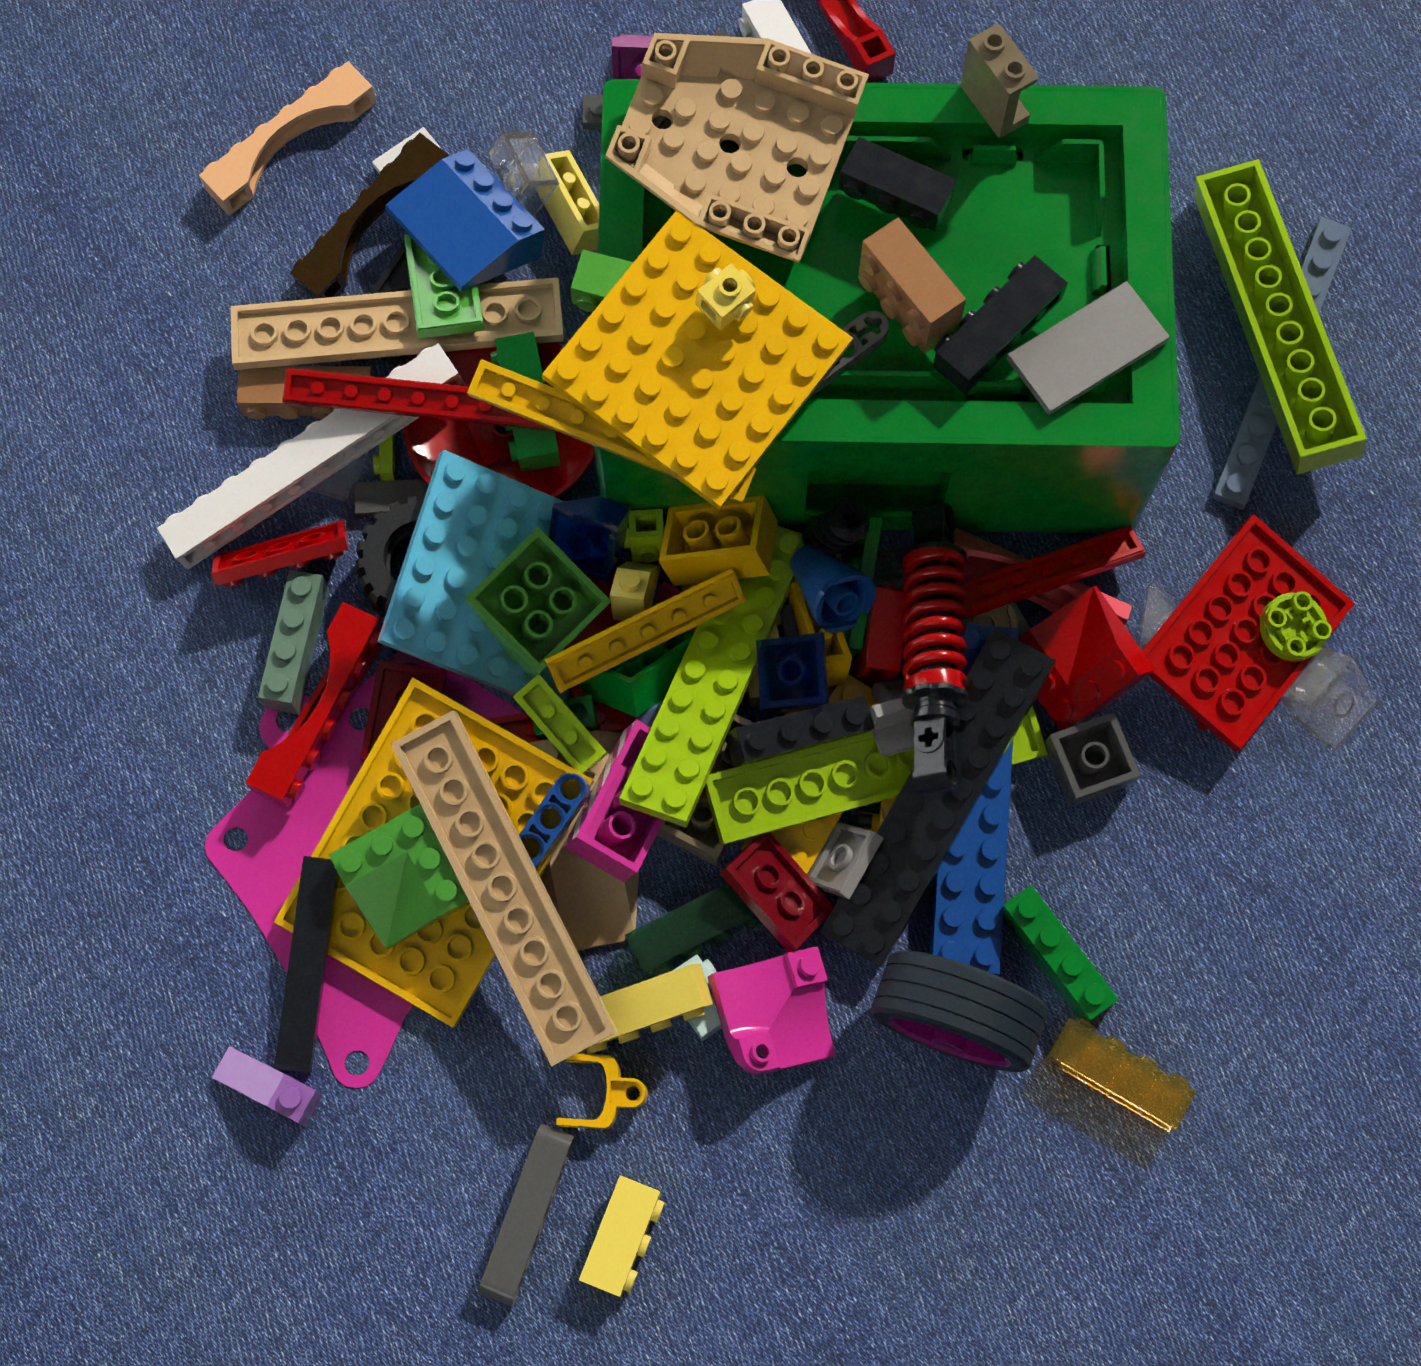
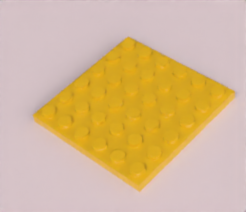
[542,210,853,510]

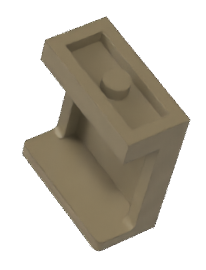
[960,24,1038,139]

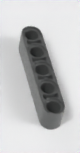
[478,1123,575,1307]

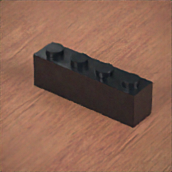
[933,255,1068,395]
[725,695,875,768]

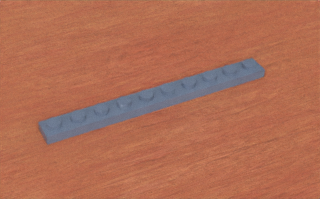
[1212,216,1352,510]

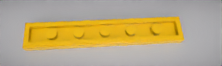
[545,569,747,693]

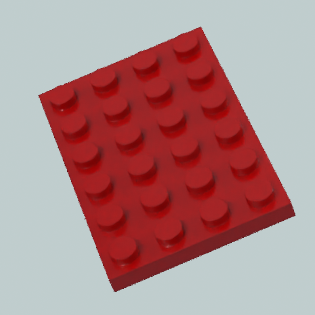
[1141,514,1355,752]

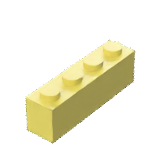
[586,964,714,1054]

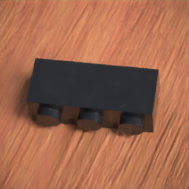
[838,137,957,232]

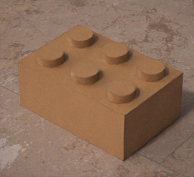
[858,217,966,354]

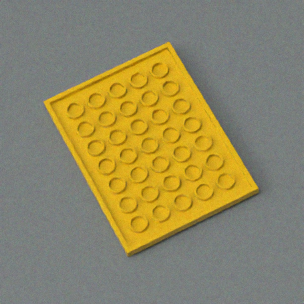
[274,677,595,1028]

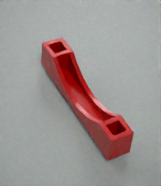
[816,0,896,83]
[245,602,382,808]

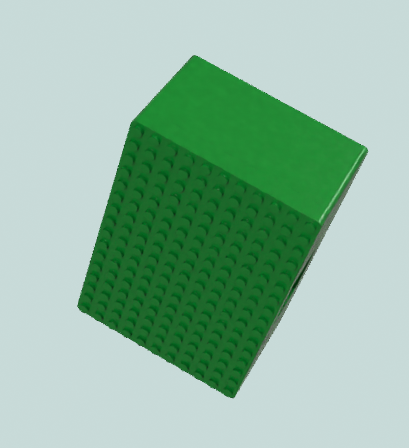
[594,79,1180,534]

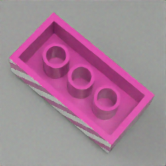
[563,719,664,882]

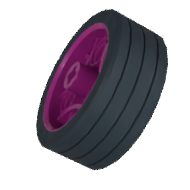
[870,950,1048,1072]

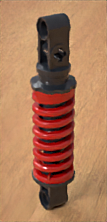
[901,503,968,795]

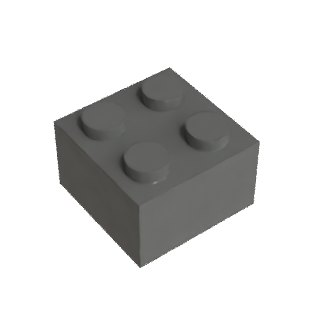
[1045,712,1141,808]

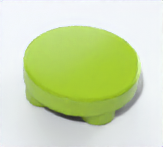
[1259,591,1332,662]

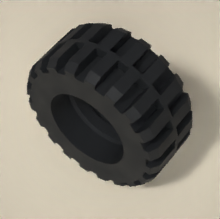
[355,496,423,619]

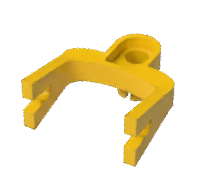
[556,1053,648,1129]

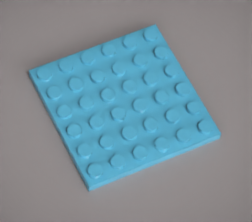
[377,450,625,700]

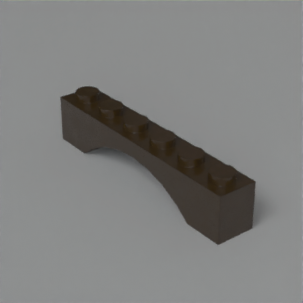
[290,132,449,299]

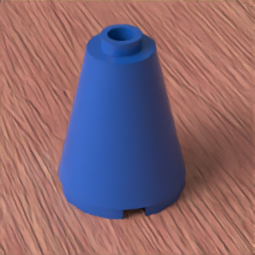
[790,544,876,633]

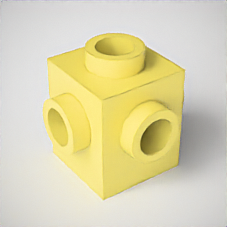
[695,263,756,330]

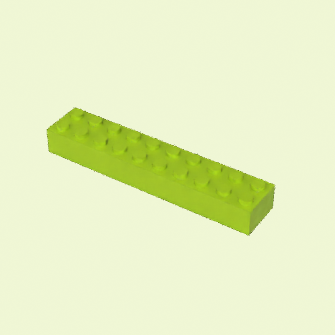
[1194,159,1367,474]

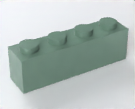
[258,570,329,715]

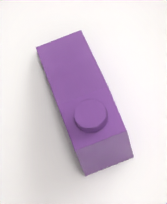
[212,1046,323,1127]

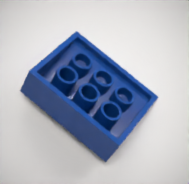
[385,149,545,292]

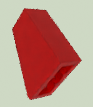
[852,584,906,686]

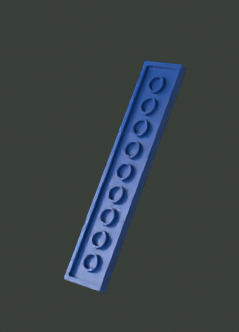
[929,622,1019,975]

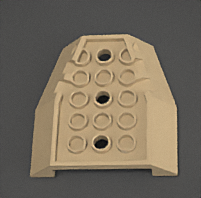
[605,33,869,263]

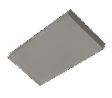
[1007,281,1170,416]

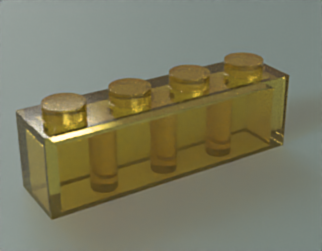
[1044,1017,1197,1132]

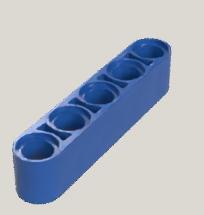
[473,773,590,919]

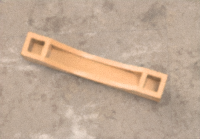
[199,61,377,216]

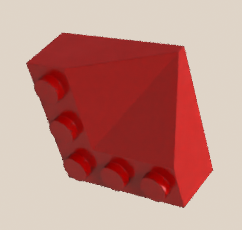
[1019,586,1155,731]

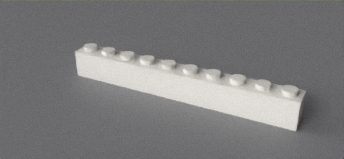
[157,343,466,569]

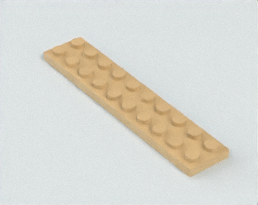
[231,277,564,370]
[391,710,618,1067]

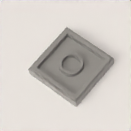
[808,822,884,899]

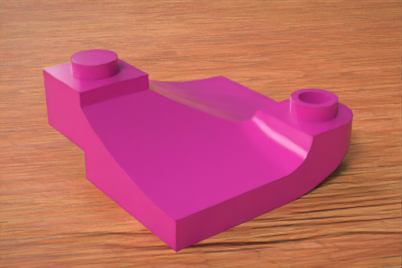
[708,946,836,1075]

